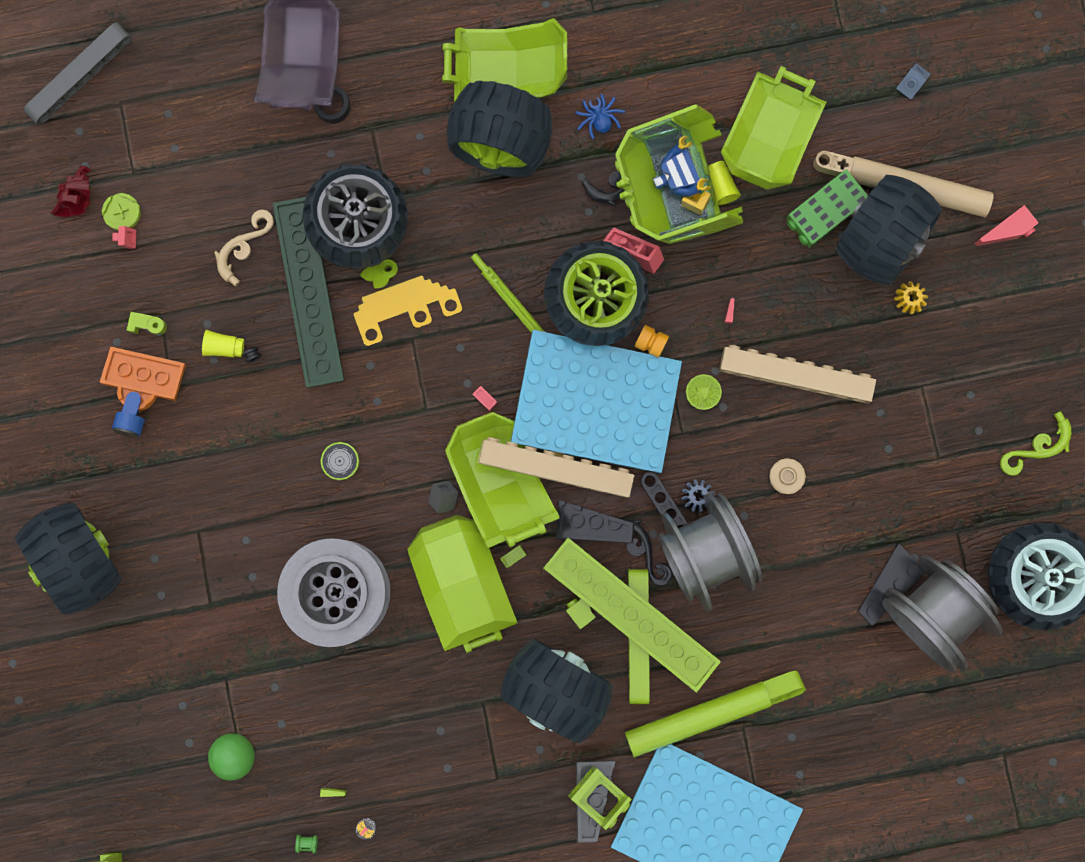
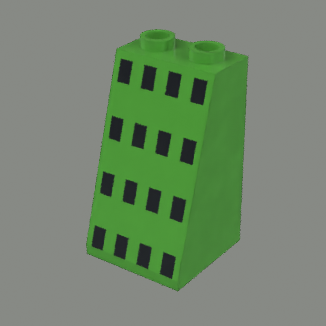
[786,169,868,248]

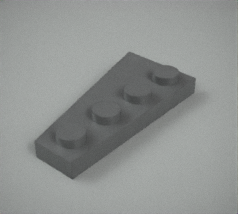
[576,760,615,842]

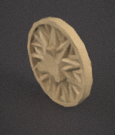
[769,458,806,494]

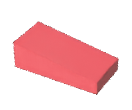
[724,298,734,324]
[472,386,498,411]

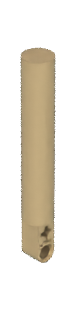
[813,151,994,218]

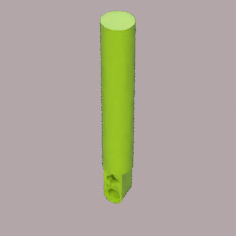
[625,671,806,757]

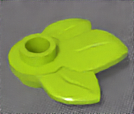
[360,259,398,288]

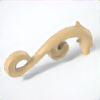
[214,210,274,287]

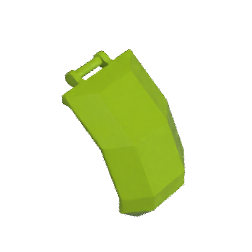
[442,18,568,102]
[721,66,826,190]
[445,412,559,548]
[407,515,518,653]

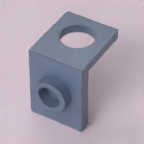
[896,63,931,99]

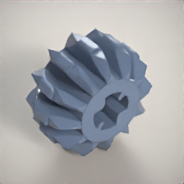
[682,479,714,512]

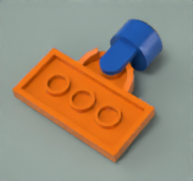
[100,347,186,438]

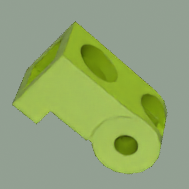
[127,312,167,336]

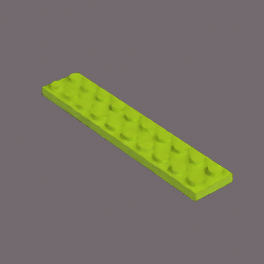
[544,538,721,693]

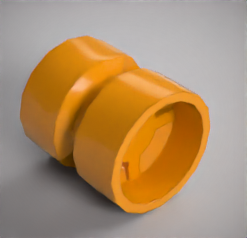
[634,324,669,358]

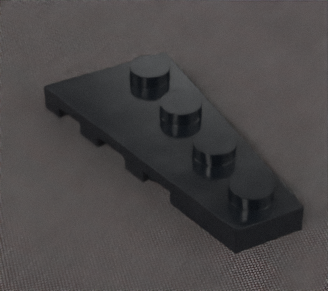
[556,500,634,544]
[857,544,925,626]

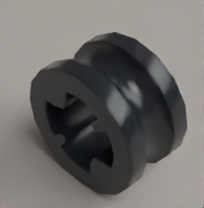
[242,347,262,363]

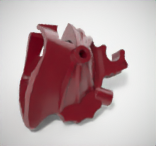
[50,166,91,218]

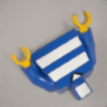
[652,136,711,197]

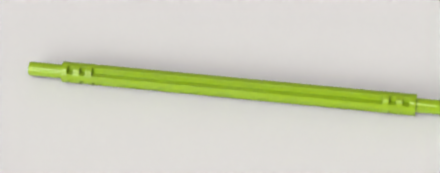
[471,253,545,333]

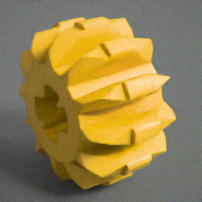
[894,281,928,314]

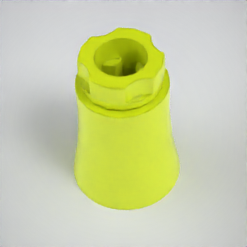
[708,161,741,205]
[202,330,245,357]

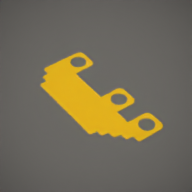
[354,276,462,346]

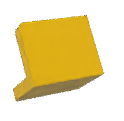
[681,191,711,216]

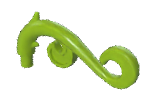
[1000,411,1072,476]

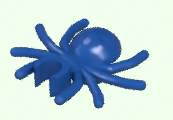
[575,94,625,139]

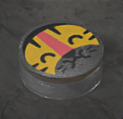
[356,819,376,840]

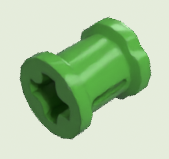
[295,835,318,853]

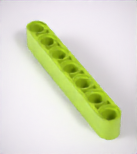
[628,569,649,704]

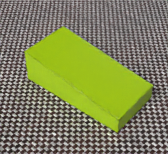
[500,545,527,568]
[320,788,347,797]

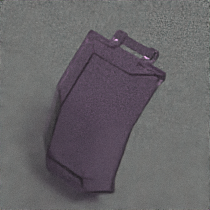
[254,0,340,110]

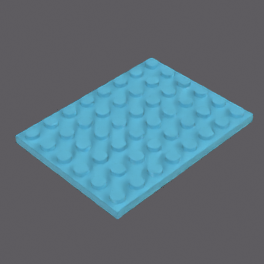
[511,330,682,474]
[611,744,803,862]

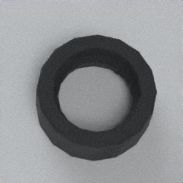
[313,85,351,124]

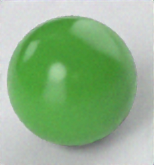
[208,733,255,781]

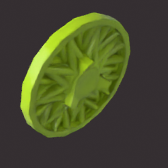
[686,374,722,410]

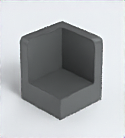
[428,481,458,514]

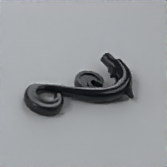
[581,152,660,206]
[621,519,673,586]

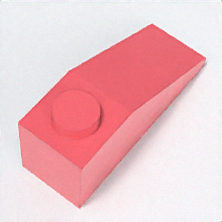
[975,205,1038,246]
[604,227,664,274]

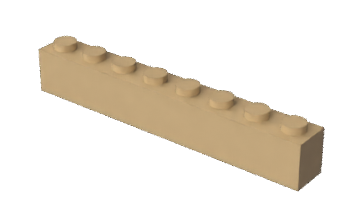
[719,345,876,404]
[477,437,634,498]

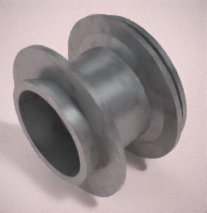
[658,493,763,612]
[277,539,391,647]
[882,555,1003,673]

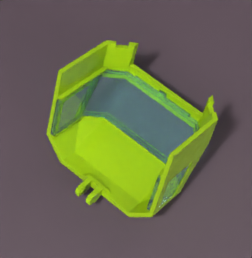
[615,104,743,244]

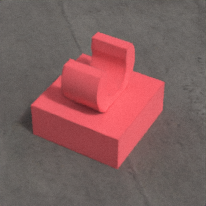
[112,226,136,249]

